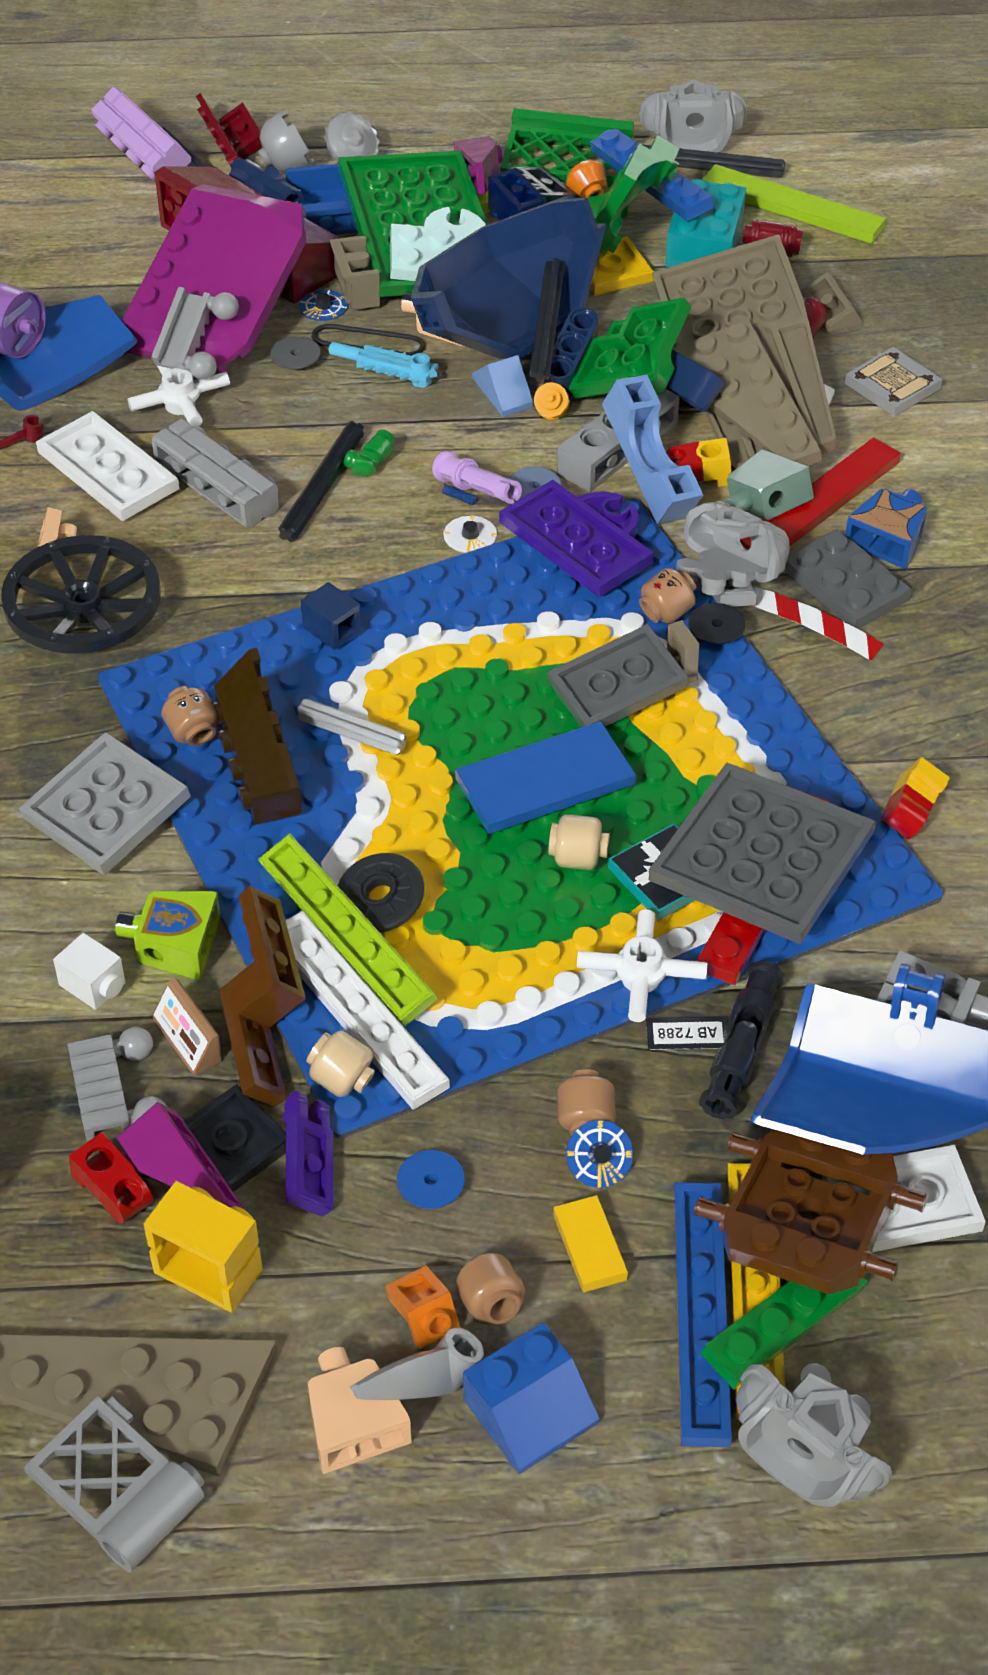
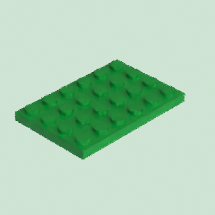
[338,151,488,297]

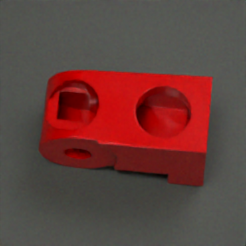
[68,1132,153,1224]

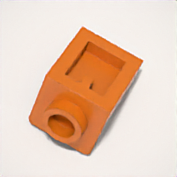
[385,1265,460,1349]

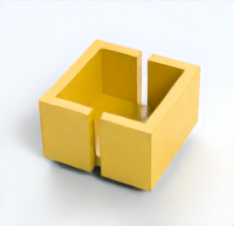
[143,1181,263,1313]

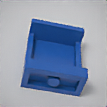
[286,163,359,235]

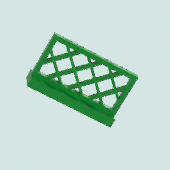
[500,108,634,187]

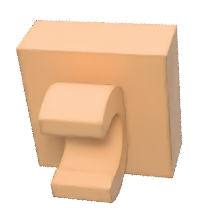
[38,507,77,547]

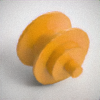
[534,382,569,420]

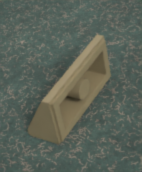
[801,272,863,332]

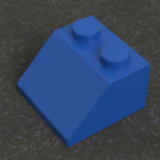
[463,1322,600,1474]

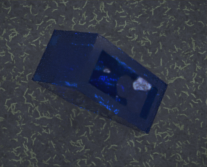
[488,168,547,220]

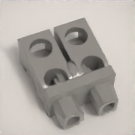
[876,950,988,1029]

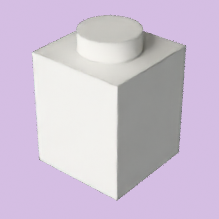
[53,933,126,1010]

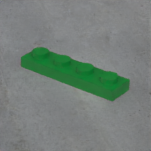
[700,1278,868,1390]

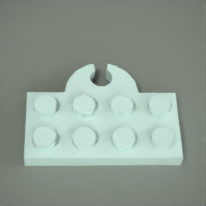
[390,207,486,281]

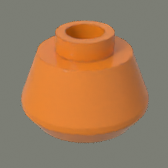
[566,160,607,198]

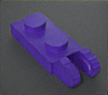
[283,1091,334,1217]

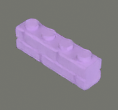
[91,87,191,181]

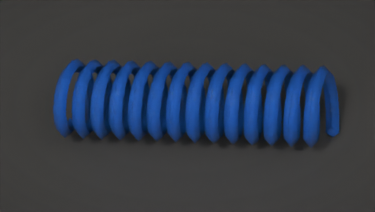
[442,484,476,505]

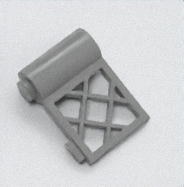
[24,1396,205,1572]

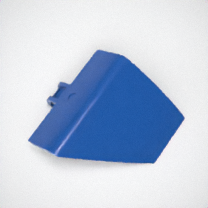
[0,295,138,411]
[751,963,988,1154]

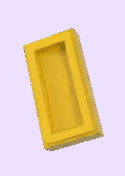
[553,1195,628,1293]

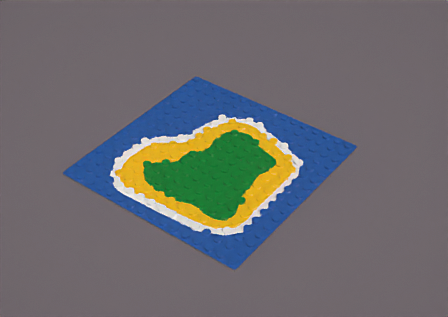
[98,499,943,1139]

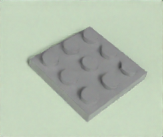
[18,732,191,876]

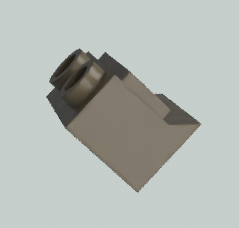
[329,235,380,310]

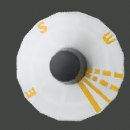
[443,516,497,553]

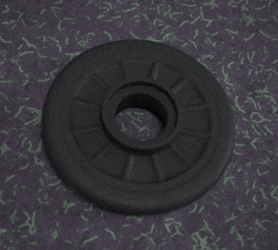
[337,853,424,933]

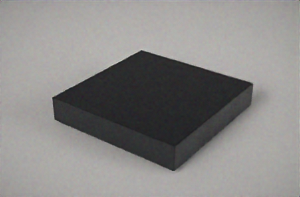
[184,1084,286,1192]

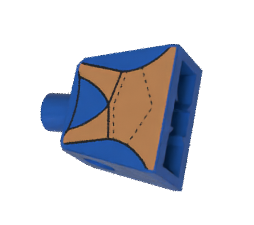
[845,489,928,569]

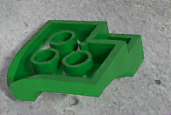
[594,135,680,256]
[568,297,692,398]

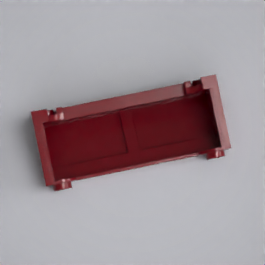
[154,166,340,304]

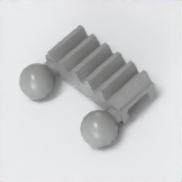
[151,287,239,380]
[67,1027,167,1141]

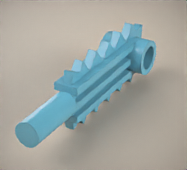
[329,342,439,388]

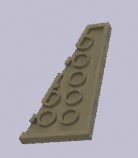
[672,319,822,466]
[0,1335,277,1476]

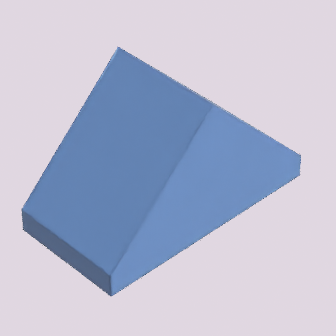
[472,355,533,417]

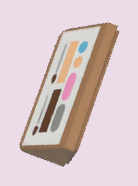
[153,977,222,1075]

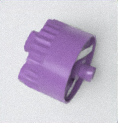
[0,282,46,358]

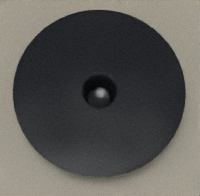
[688,603,745,644]

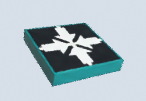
[608,823,695,921]

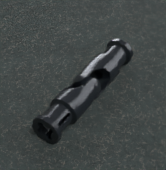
[699,960,785,1119]

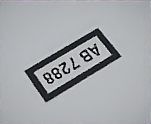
[646,1016,729,1050]

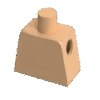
[307,1347,412,1474]

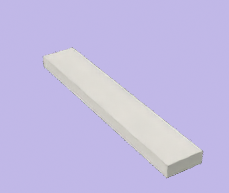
[286,911,450,1110]

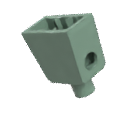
[723,449,814,520]

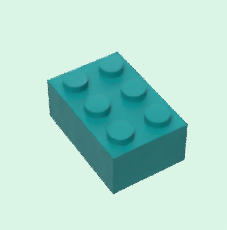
[665,179,746,267]

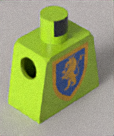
[115,891,221,980]

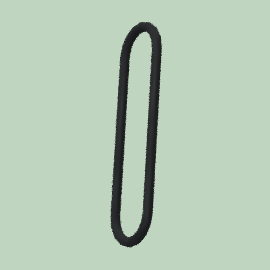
[311,324,425,356]

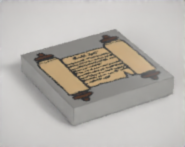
[845,347,943,417]

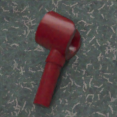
[0,415,44,450]

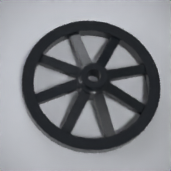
[1,535,161,653]

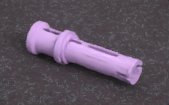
[432,451,522,504]

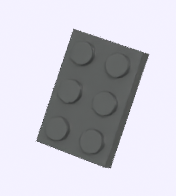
[784,529,912,629]
[547,624,688,728]

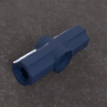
[229,158,304,204]

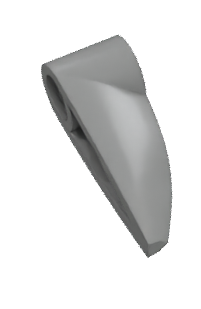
[350,1328,484,1400]

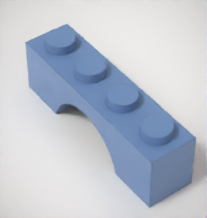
[602,375,703,524]

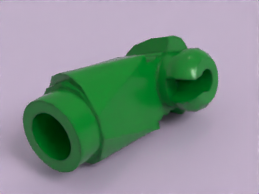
[343,430,395,477]

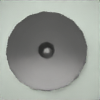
[271,337,320,369]

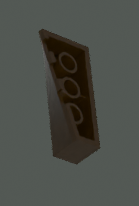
[213,648,302,825]

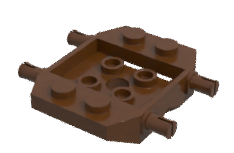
[694,1129,928,1294]

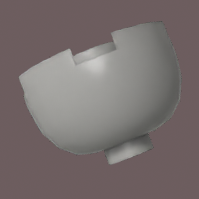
[258,109,316,174]

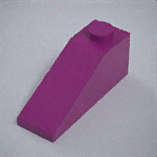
[453,136,503,195]
[117,1102,246,1211]

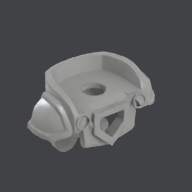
[639,79,747,152]
[676,501,790,595]
[736,1363,892,1507]

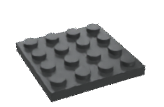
[649,762,876,945]

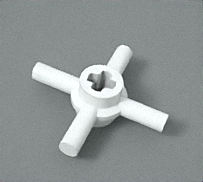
[127,366,230,427]
[577,909,707,1022]

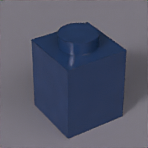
[301,582,361,650]

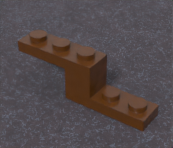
[219,886,306,1107]

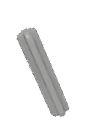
[297,698,406,755]

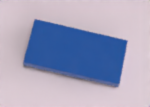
[455,721,636,834]

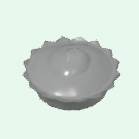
[324,111,380,162]

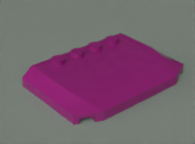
[122,184,306,374]

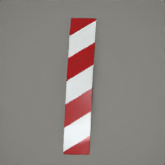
[749,586,883,661]

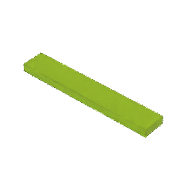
[702,164,886,244]
[258,833,438,1027]

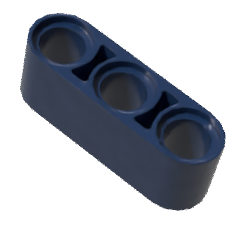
[544,307,599,398]
[666,349,725,413]

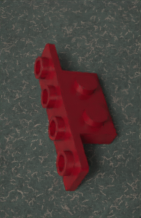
[195,93,262,168]

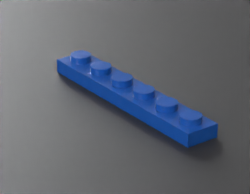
[590,128,714,221]
[674,1182,732,1447]

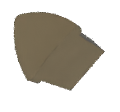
[667,620,699,684]

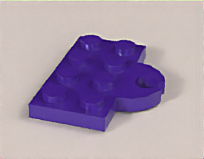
[499,480,654,597]

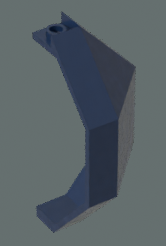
[411,194,606,359]

